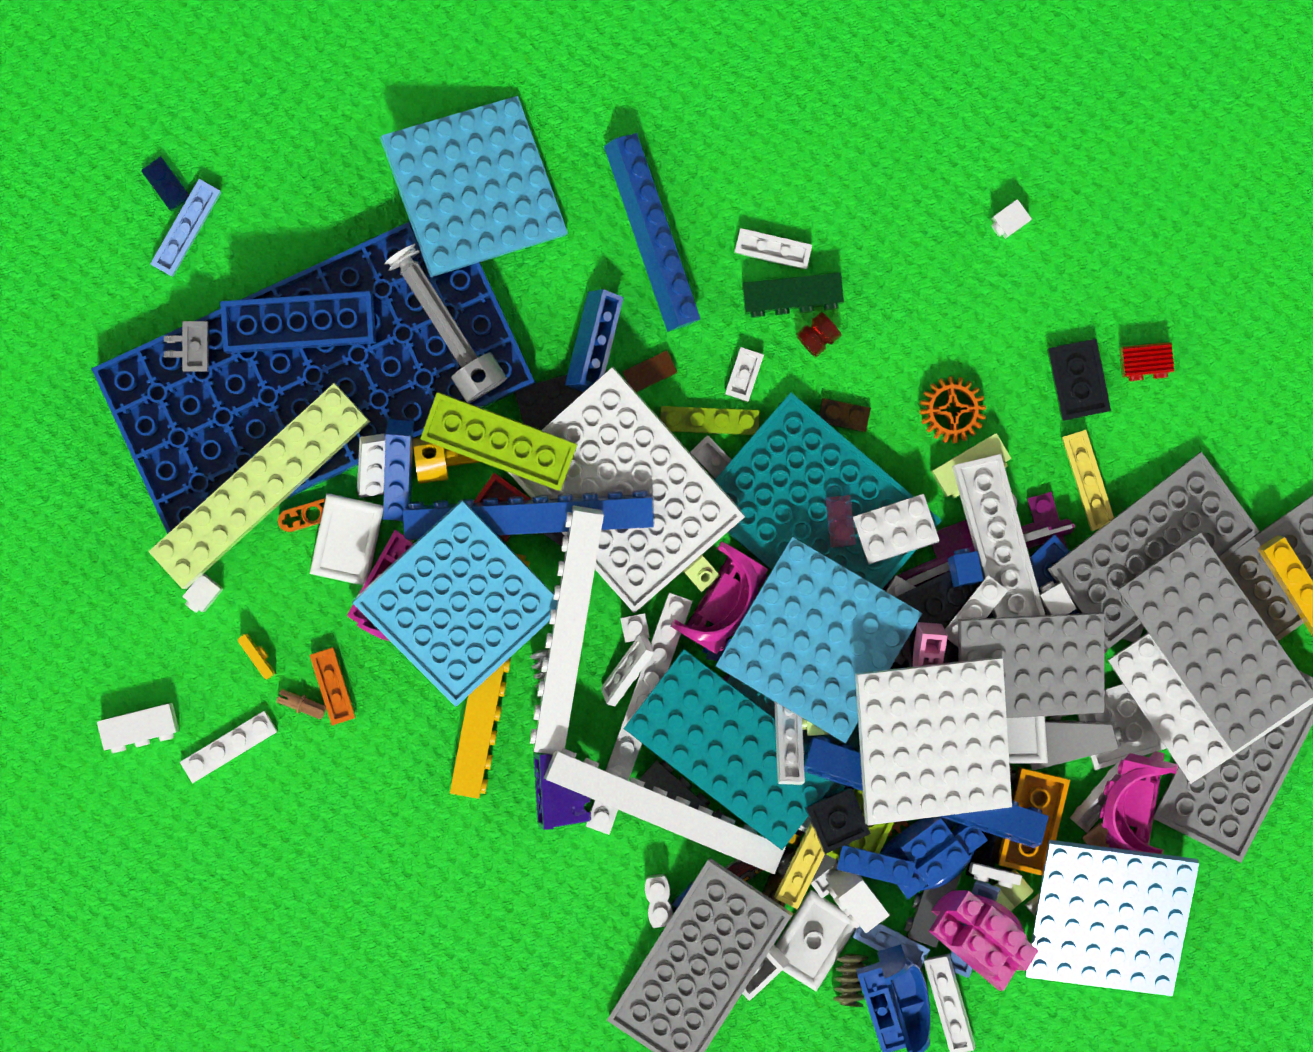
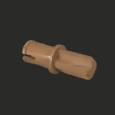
[276,688,326,719]

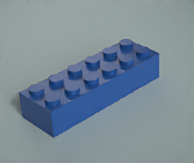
[220,291,376,354]

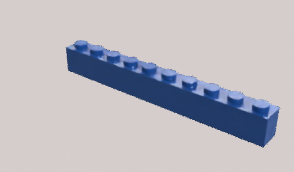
[403,490,655,540]
[804,736,1049,848]

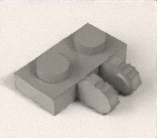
[164,321,209,372]

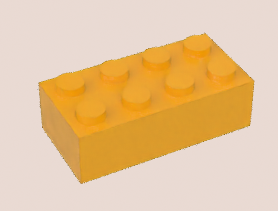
[996,767,1070,876]

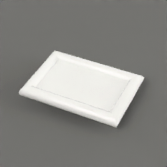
[309,493,383,585]
[1007,716,1048,763]
[775,889,856,991]

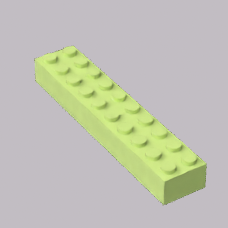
[149,383,370,589]

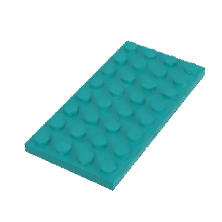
[623,649,834,850]

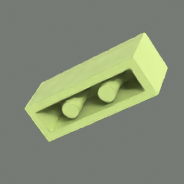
[931,433,1012,498]

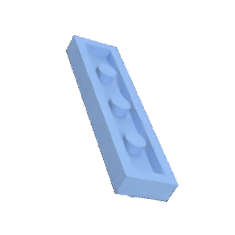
[150,179,221,277]

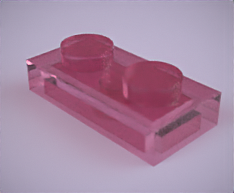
[825,495,856,548]

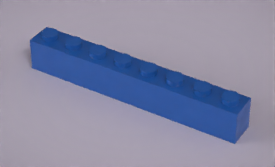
[604,133,700,332]

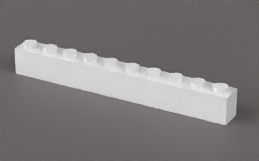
[529,506,604,754]
[586,593,692,835]
[544,748,786,874]

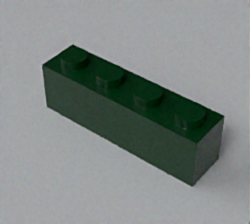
[742,273,844,318]

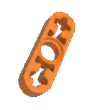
[278,498,325,532]

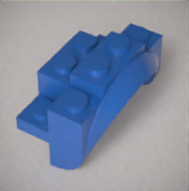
[880,816,988,899]
[856,944,930,1052]

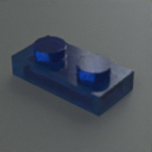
[141,156,189,211]

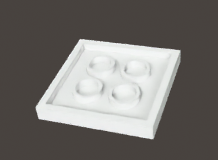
[1077,684,1166,770]

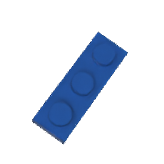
[836,845,916,887]

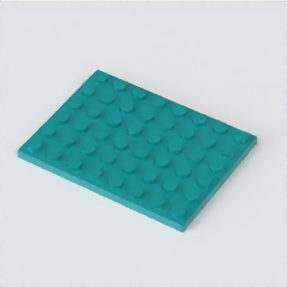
[715,393,942,589]

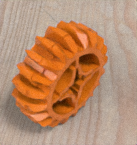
[919,377,986,443]

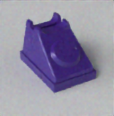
[533,752,591,830]

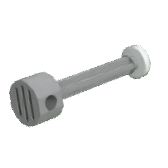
[385,244,507,403]

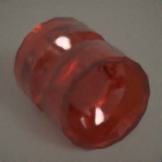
[795,312,842,358]

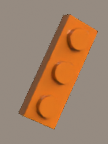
[309,647,356,725]

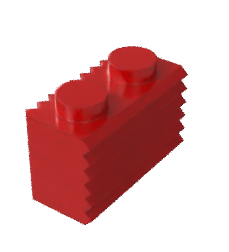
[1119,342,1174,382]

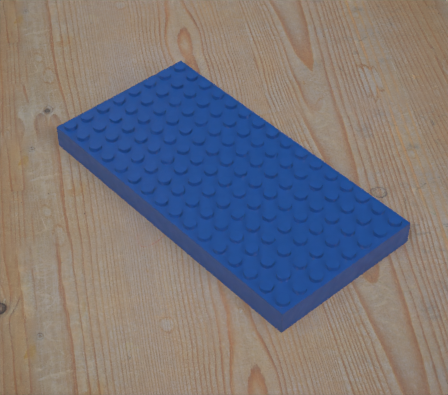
[91,221,535,534]

